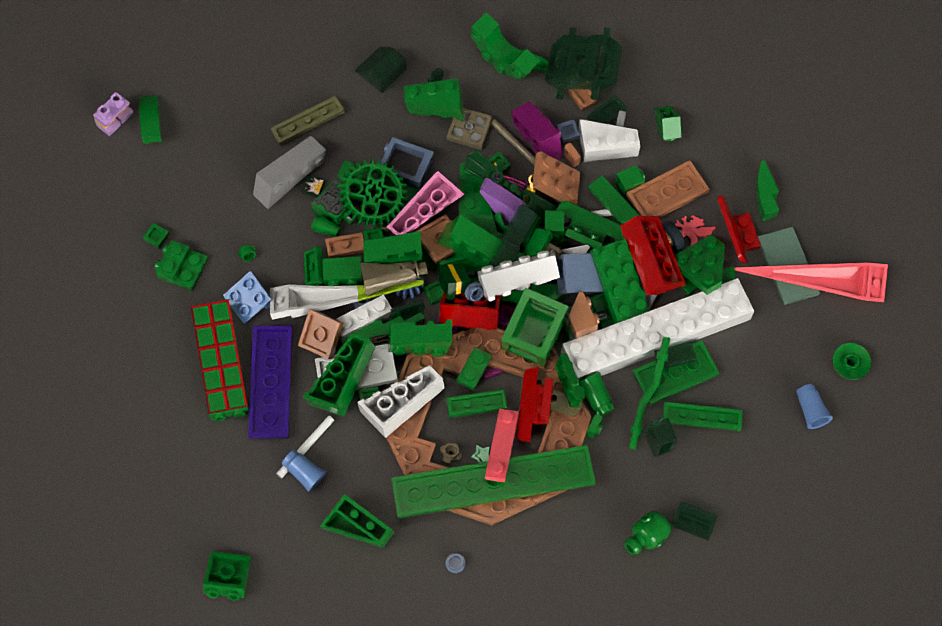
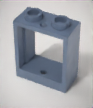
[380,137,434,189]

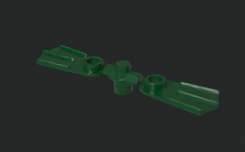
[464,149,556,226]

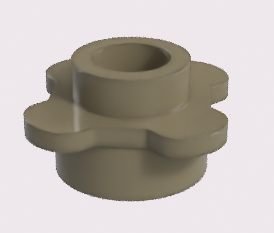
[440,443,462,463]

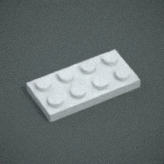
[315,344,398,390]

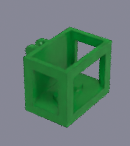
[501,288,568,367]

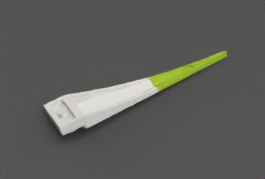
[270,280,424,320]

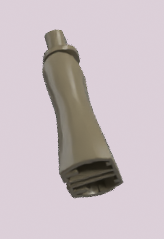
[360,261,428,296]

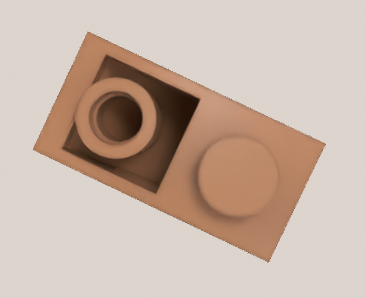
[569,291,600,338]

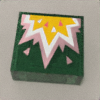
[301,175,325,198]

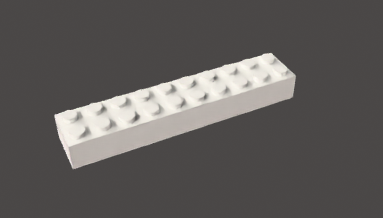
[561,278,754,382]

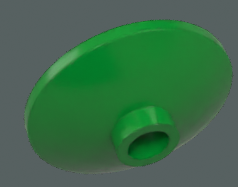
[832,343,871,380]

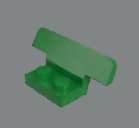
[556,201,624,249]

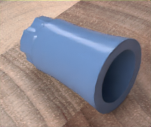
[796,384,833,429]
[282,449,327,493]

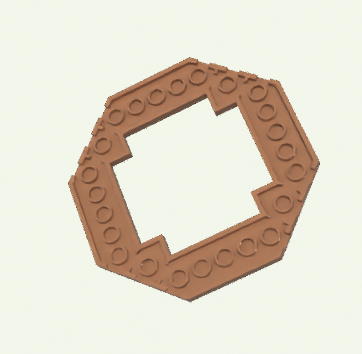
[386,328,592,525]

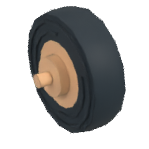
[662,220,685,254]

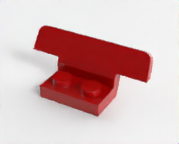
[717,195,761,264]
[516,367,553,442]

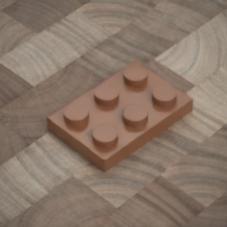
[532,151,580,205]

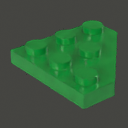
[675,234,725,295]

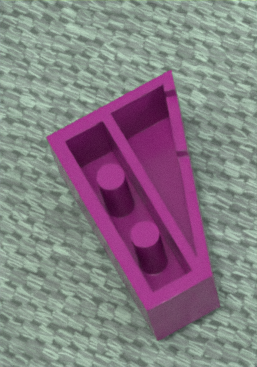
[511,101,563,160]

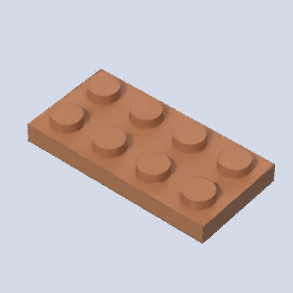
[626,160,710,218]

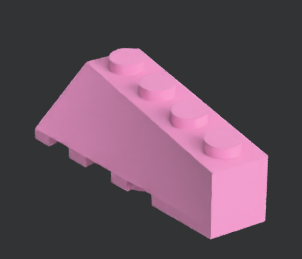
[387,171,464,235]

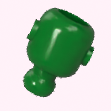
[624,511,671,555]

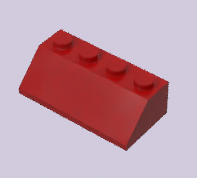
[620,216,686,295]

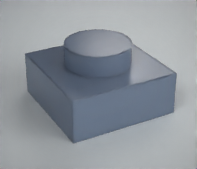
[556,120,580,144]

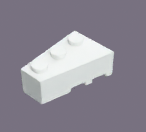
[578,119,640,162]

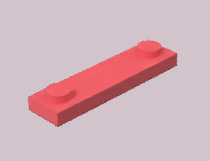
[485,409,519,482]

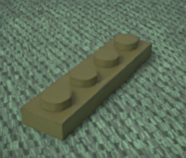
[271,96,344,146]

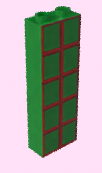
[191,299,249,421]

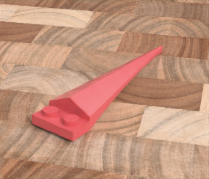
[734,262,888,302]

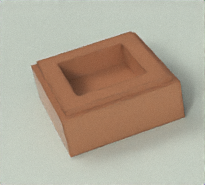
[564,142,581,167]

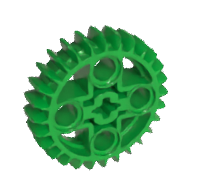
[338,159,408,229]

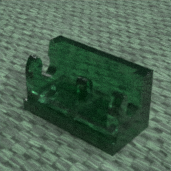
[670,501,718,541]

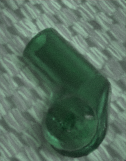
[428,68,444,83]

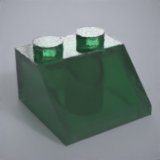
[355,47,406,93]

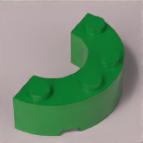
[470,13,540,79]

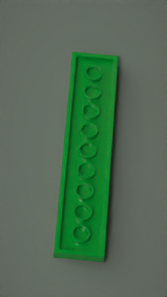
[391,445,595,518]

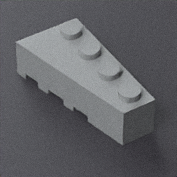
[253,136,326,209]

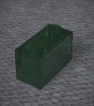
[646,418,677,457]

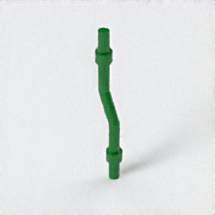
[628,337,671,450]

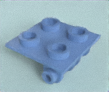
[223,271,272,325]

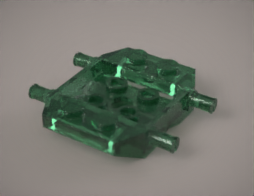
[545,27,623,100]

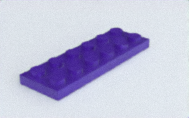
[248,326,292,439]

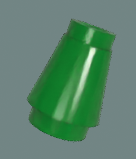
[311,215,340,237]

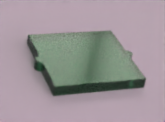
[389,299,425,321]

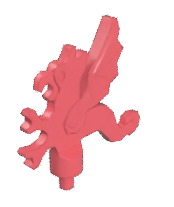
[675,215,716,245]

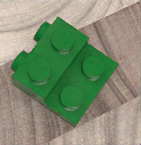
[154,240,208,291]
[203,551,251,601]

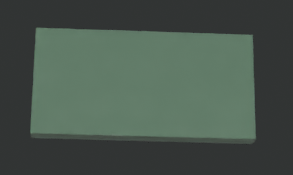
[758,227,820,305]

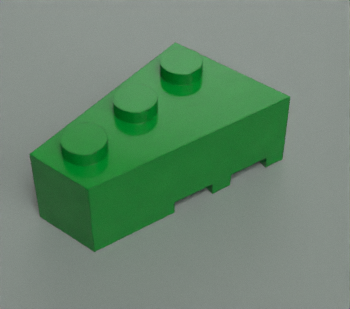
[404,78,464,121]
[363,231,422,264]
[320,494,395,549]

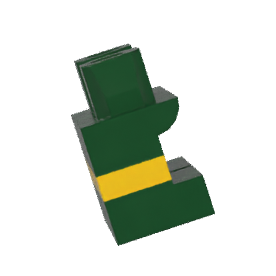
[439,263,480,300]

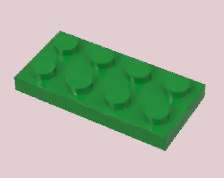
[590,239,650,323]
[632,340,719,406]

